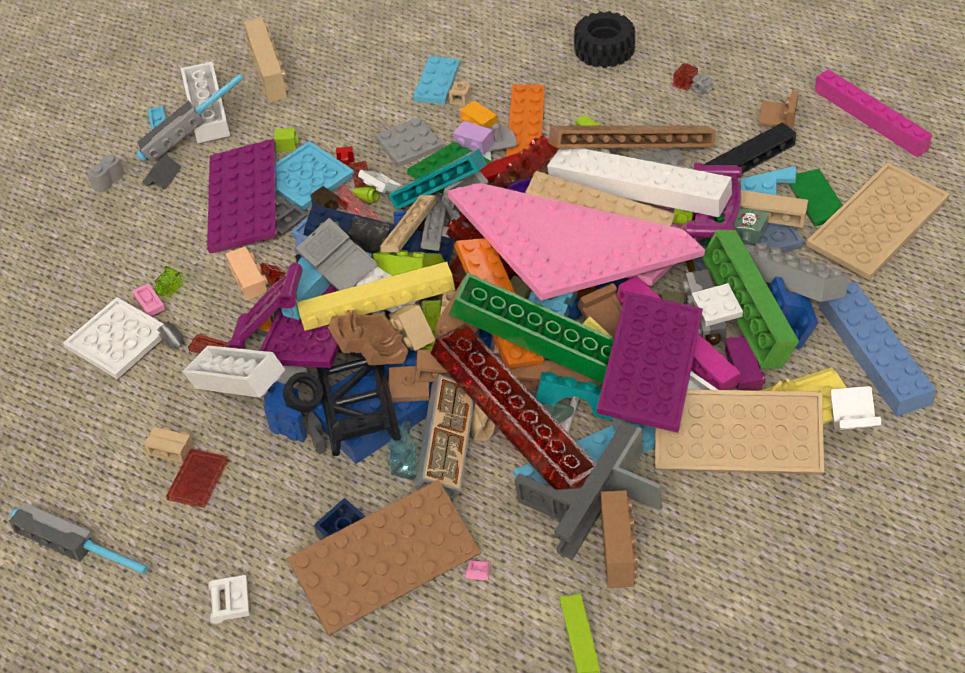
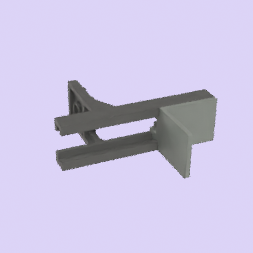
[515,418,662,560]

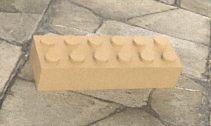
[244,17,289,102]

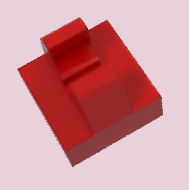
[336,146,355,168]

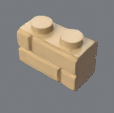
[144,427,194,464]

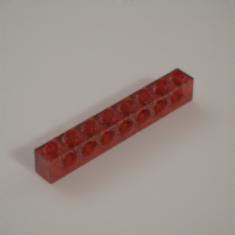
[446,134,558,243]

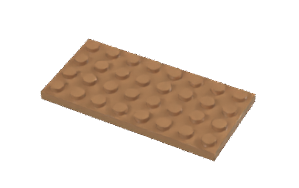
[287,479,481,636]

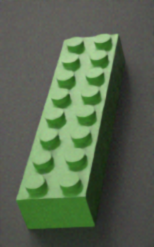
[702,230,799,369]

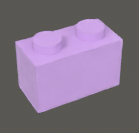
[453,121,494,155]

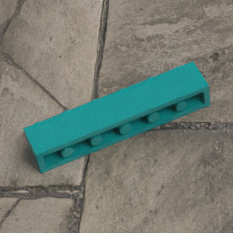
[388,148,487,210]

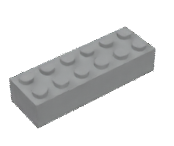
[745,242,849,302]

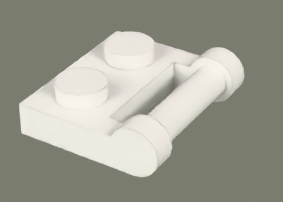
[208,575,250,624]

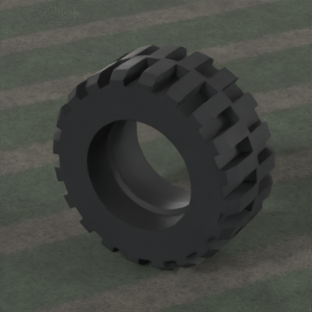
[574,11,635,68]

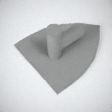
[487,123,517,152]

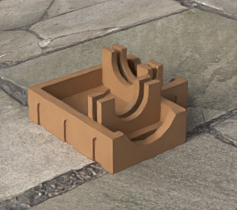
[328,310,408,365]

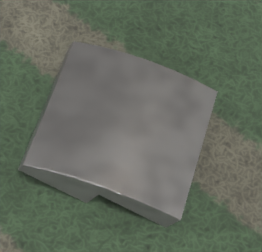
[277,198,307,236]

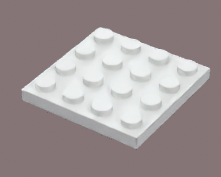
[63,297,163,379]

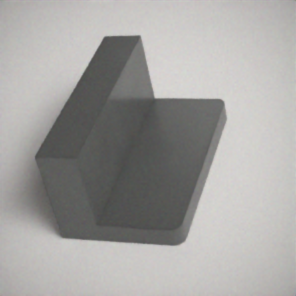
[142,154,181,190]

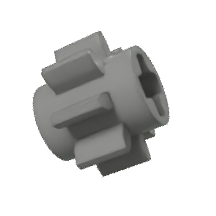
[692,73,712,95]

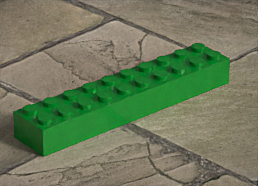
[449,273,614,383]

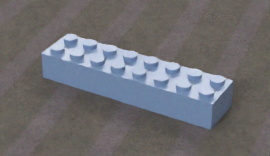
[819,281,936,417]

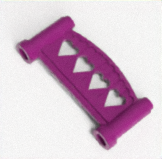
[686,163,742,239]
[226,263,303,349]

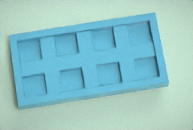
[413,56,461,104]

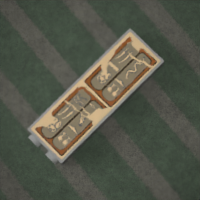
[415,374,476,500]

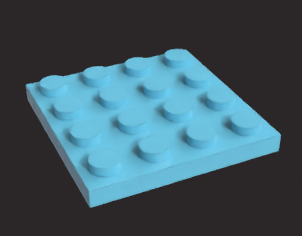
[276,141,355,211]

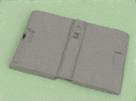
[295,218,378,291]

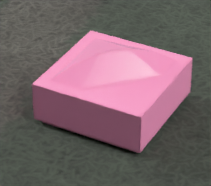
[466,560,491,580]

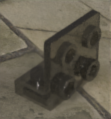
[349,216,390,259]

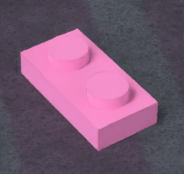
[132,283,165,316]

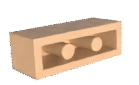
[225,246,268,300]

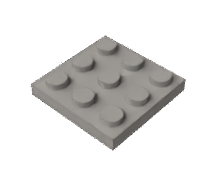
[375,117,443,167]

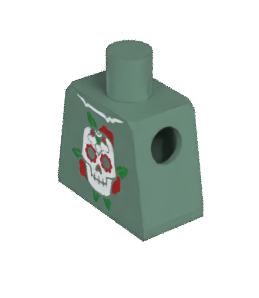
[733,208,769,245]

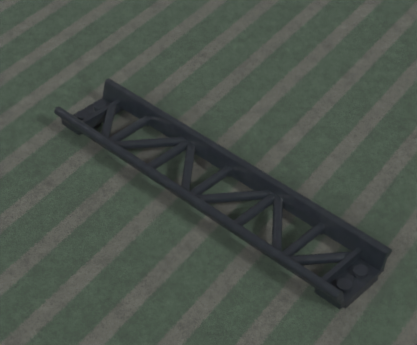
[295,254,401,456]

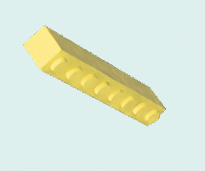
[297,262,455,331]

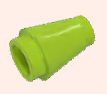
[352,186,379,204]

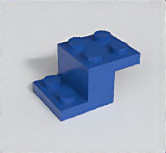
[768,277,818,349]
[263,382,307,443]

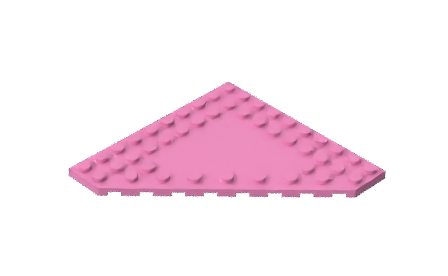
[448,183,705,300]

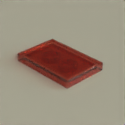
[166,449,229,508]

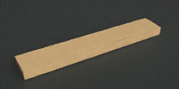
[381,195,437,252]

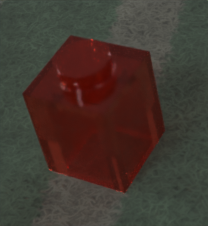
[673,63,698,91]

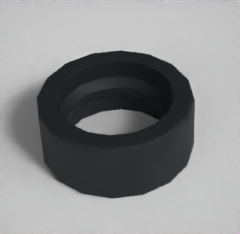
[283,372,323,413]

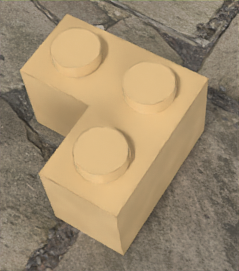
[389,304,436,351]

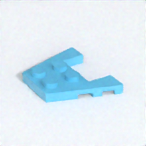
[741,166,796,195]

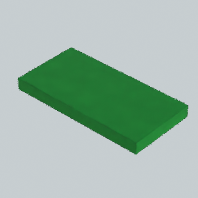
[788,169,843,227]

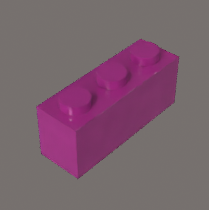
[725,336,766,391]

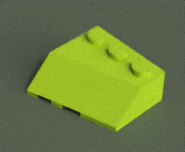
[373,249,445,276]

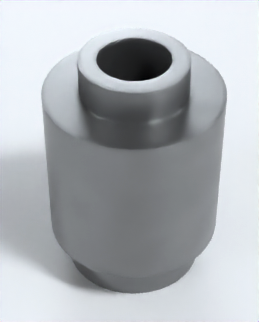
[157,320,185,349]

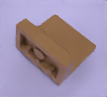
[759,90,798,129]

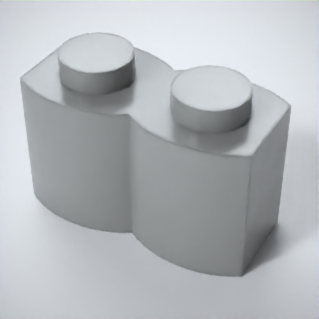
[87,154,124,193]

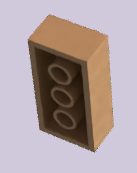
[601,490,638,588]

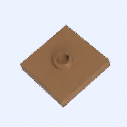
[389,366,429,402]

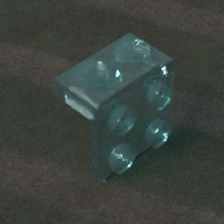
[388,420,417,480]

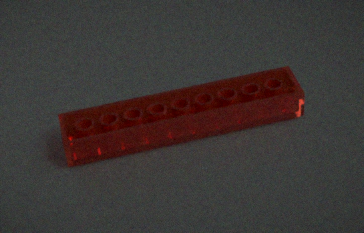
[430,324,596,490]

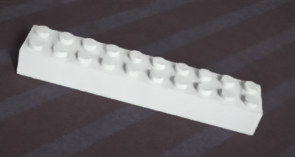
[548,148,732,217]

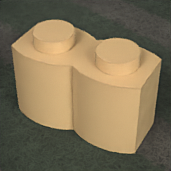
[470,395,503,441]

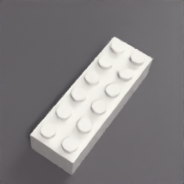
[181,62,230,143]
[182,346,285,398]

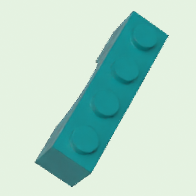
[535,372,613,421]

